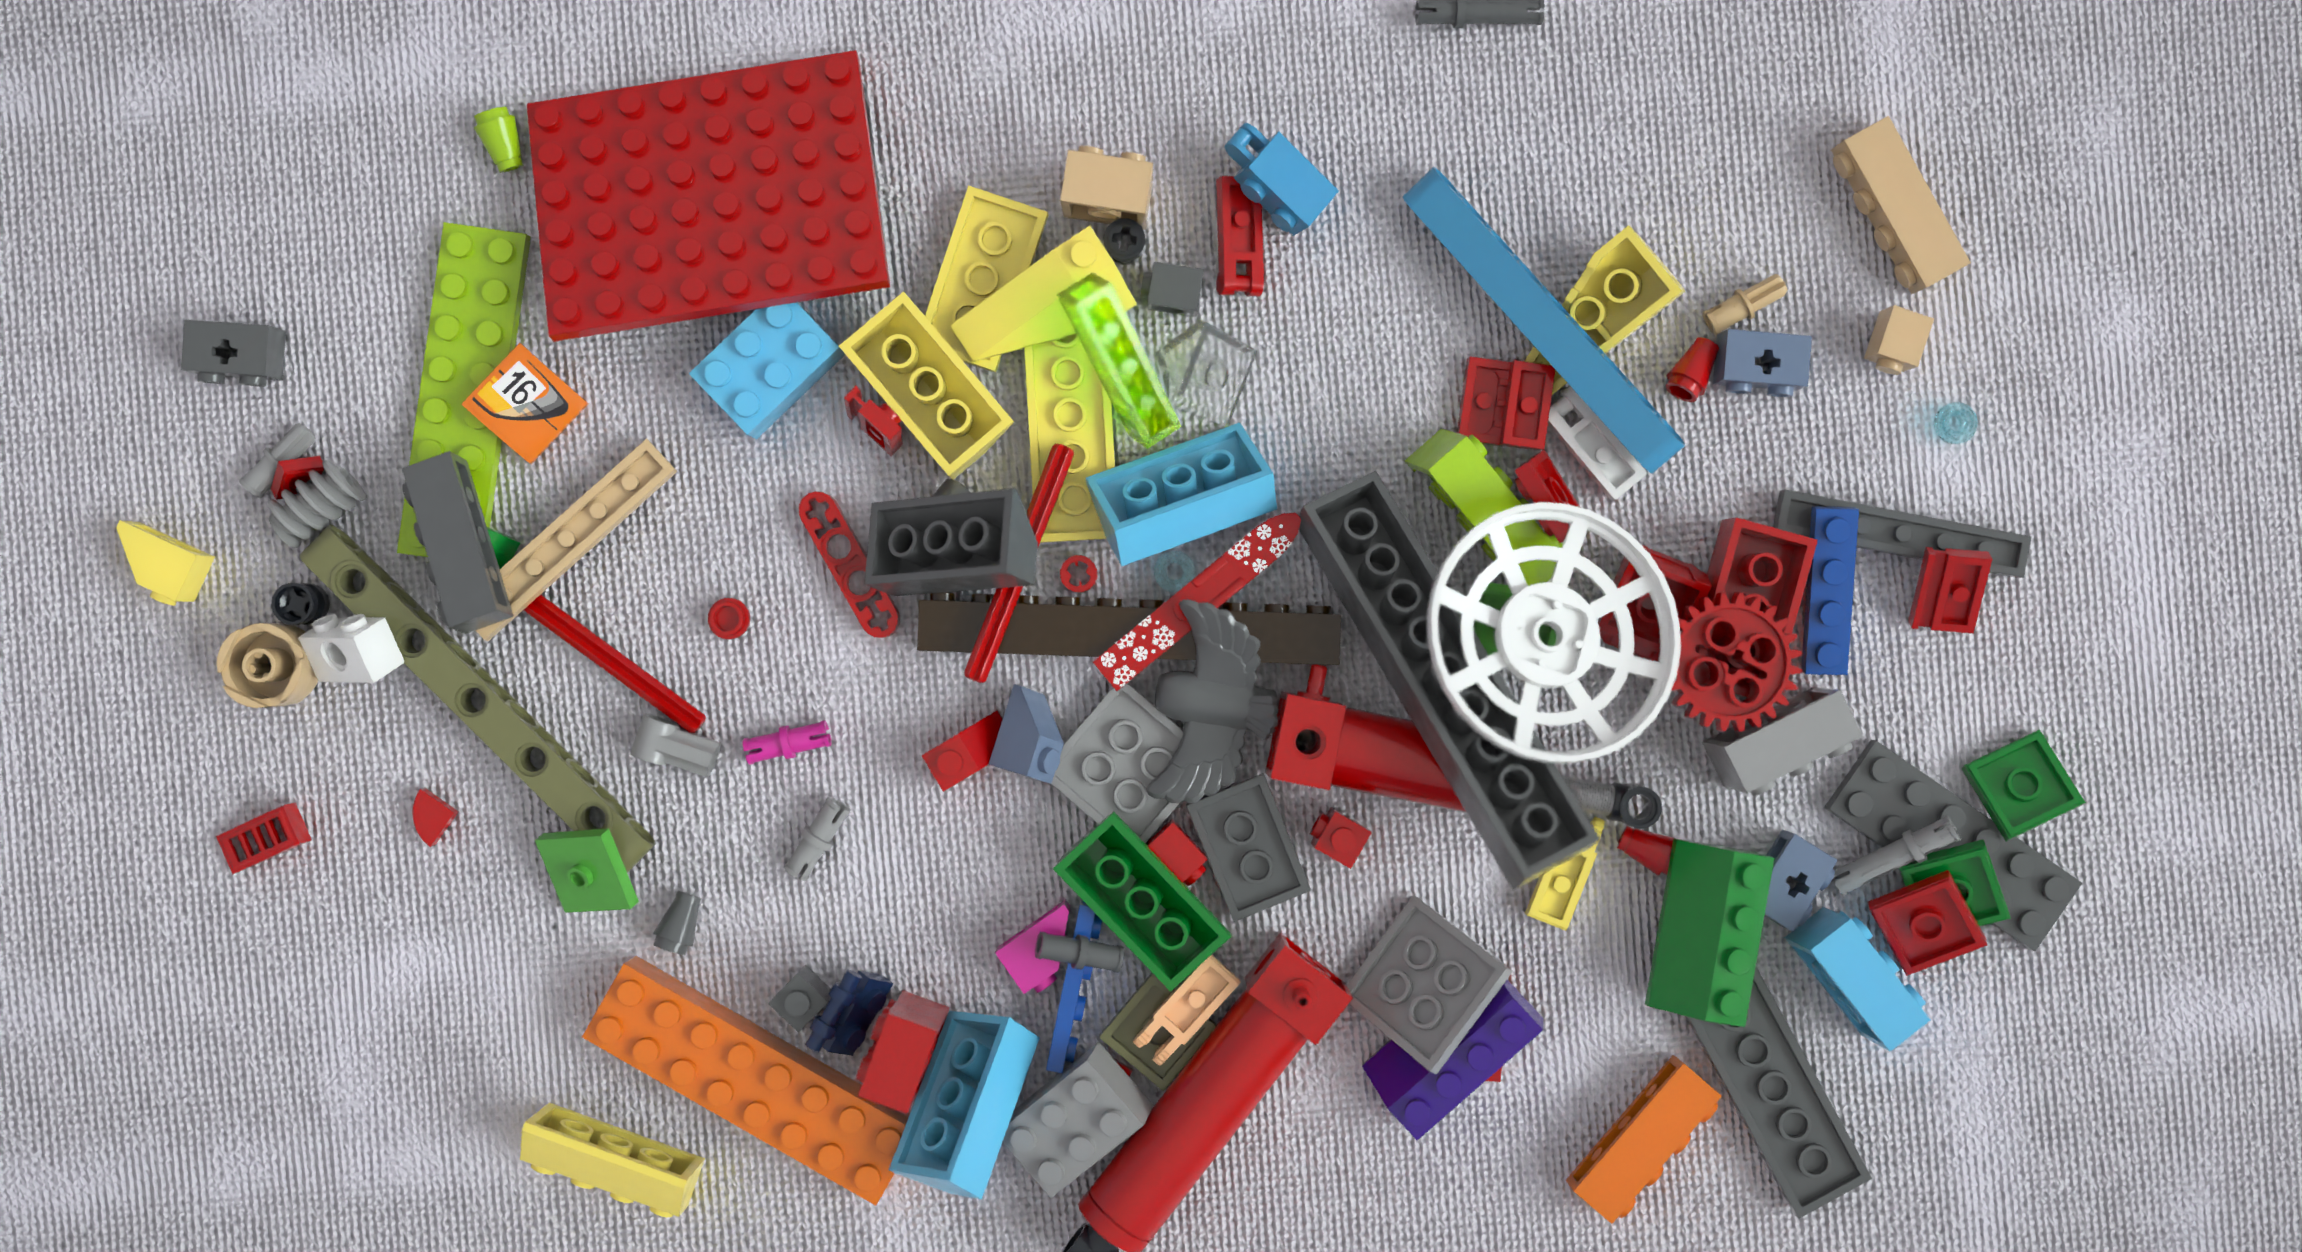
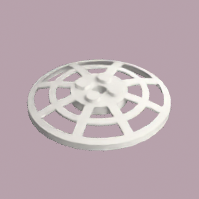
[1427,502,1681,763]

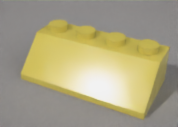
[839,291,1014,480]
[520,1102,705,1217]

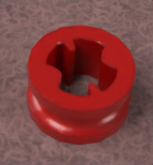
[1060,555,1098,593]

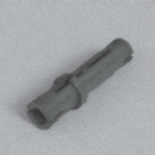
[1415,0,1545,28]

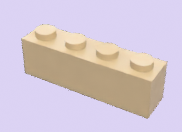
[1831,115,1971,294]

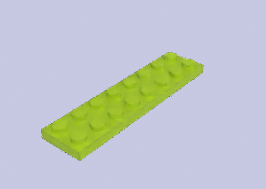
[397,222,531,557]

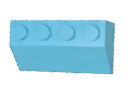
[1085,422,1277,566]
[889,1011,1040,1200]

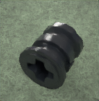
[1104,218,1145,265]

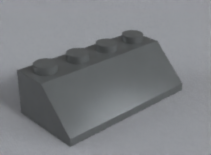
[864,488,1038,596]

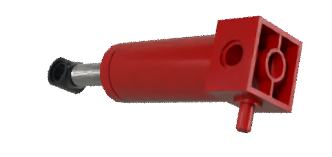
[1265,664,1662,829]

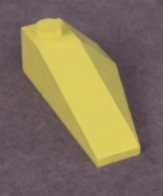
[1524,225,1686,395]
[950,226,1137,362]

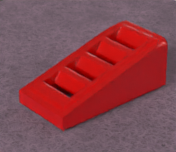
[216,802,312,875]

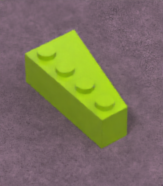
[1404,428,1563,586]

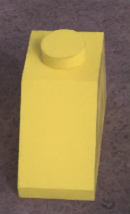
[116,520,215,606]

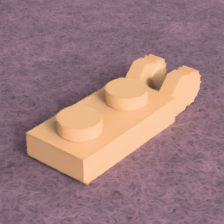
[1133,954,1241,1066]

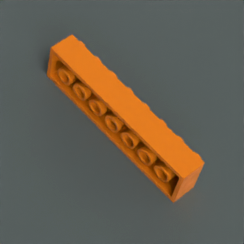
[582,956,910,1206]

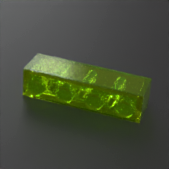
[1056,272,1182,449]

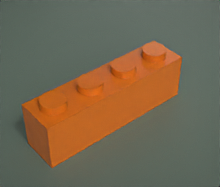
[1566,1055,1722,1224]

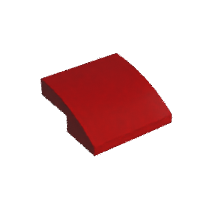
[1457,356,1555,450]

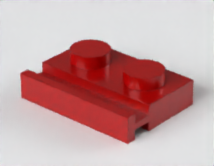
[844,386,903,457]
[1908,547,1993,634]

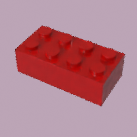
[1693,517,1818,699]

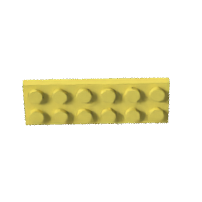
[1024,325,1115,543]

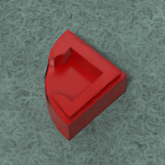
[270,456,324,500]
[413,788,459,847]

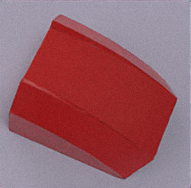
[1598,545,1712,661]

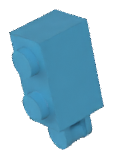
[1225,123,1339,236]

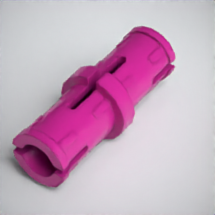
[743,720,832,765]

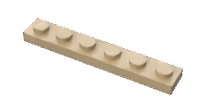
[475,438,678,641]

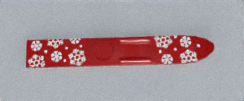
[1093,512,1301,691]

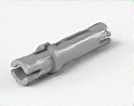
[1833,815,1961,895]

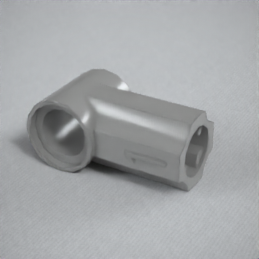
[630,714,721,777]

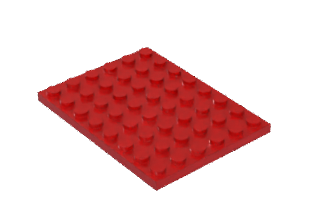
[527,50,891,342]

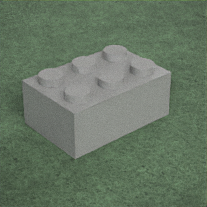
[1702,687,1863,796]
[1003,1042,1154,1198]

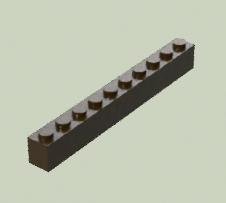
[917,593,1341,665]

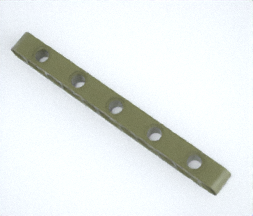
[299,524,656,873]

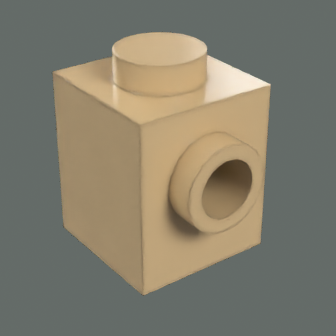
[1864,305,1934,375]

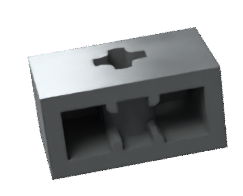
[181,320,286,387]

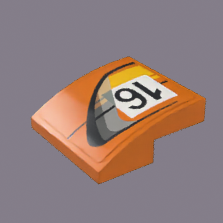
[461,343,589,464]

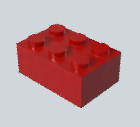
[855,990,950,1114]

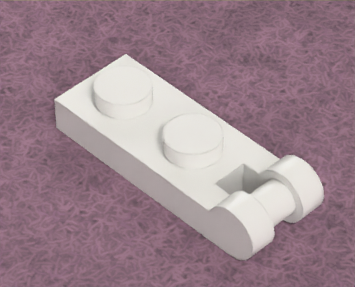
[1547,385,1648,501]

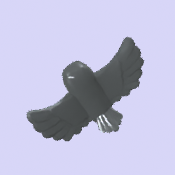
[1146,600,1278,803]

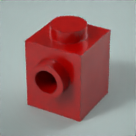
[1309,807,1372,869]
[1145,819,1208,886]

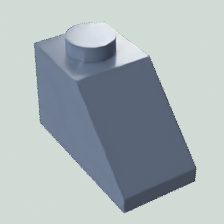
[989,684,1064,784]

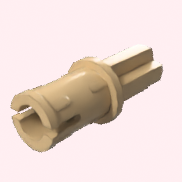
[1702,274,1787,335]

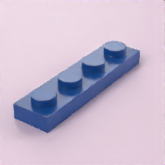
[1801,506,1859,675]
[1046,899,1102,1073]

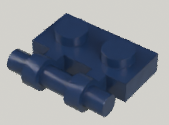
[805,969,894,1056]

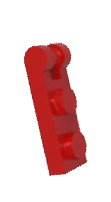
[1216,176,1264,297]

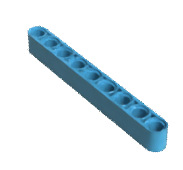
[1403,166,1686,474]

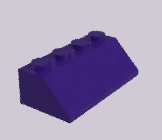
[1362,980,1544,1141]

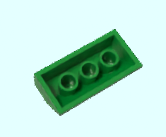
[1053,811,1232,992]
[1645,838,1774,1027]

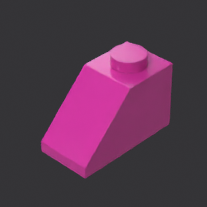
[995,899,1070,994]

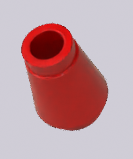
[1665,337,1719,402]
[1616,825,1674,876]

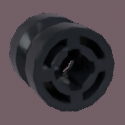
[271,583,330,625]

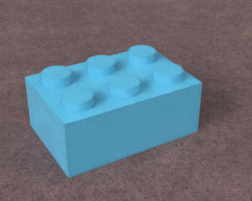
[689,302,846,439]
[1784,907,1931,1052]

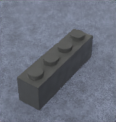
[402,451,514,634]

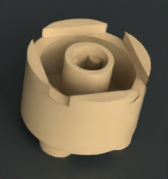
[216,623,318,708]

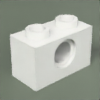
[298,614,405,683]

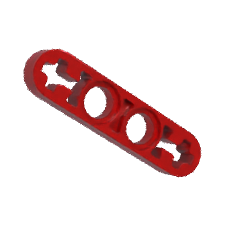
[798,491,901,638]

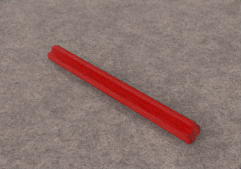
[964,443,1074,683]
[523,595,706,733]

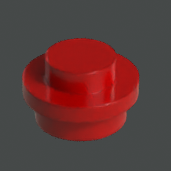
[708,598,751,639]

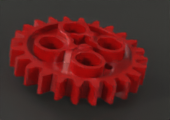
[1658,592,1802,732]

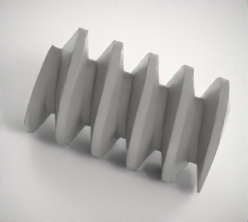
[267,460,366,548]

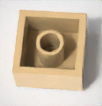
[1060,146,1153,230]

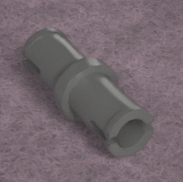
[1035,932,1124,973]

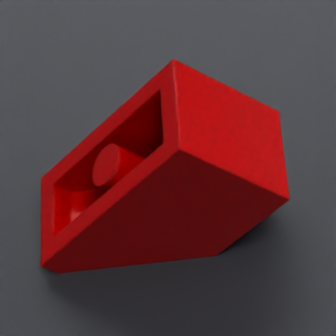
[922,710,1003,792]

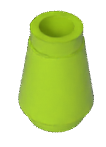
[474,106,524,173]

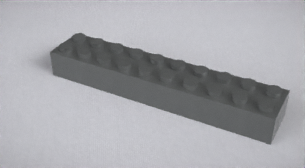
[1299,471,1601,890]

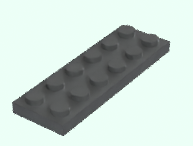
[1824,740,2082,951]
[1686,967,1872,1219]

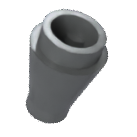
[653,891,702,956]

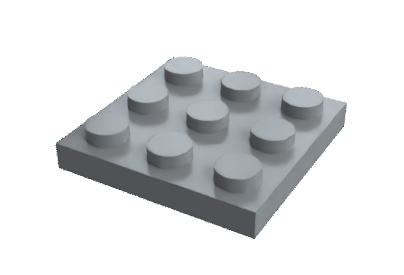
[1052,683,1183,843]
[1347,895,1513,1075]

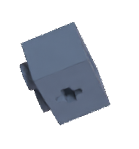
[1713,329,1812,397]
[1765,830,1838,932]

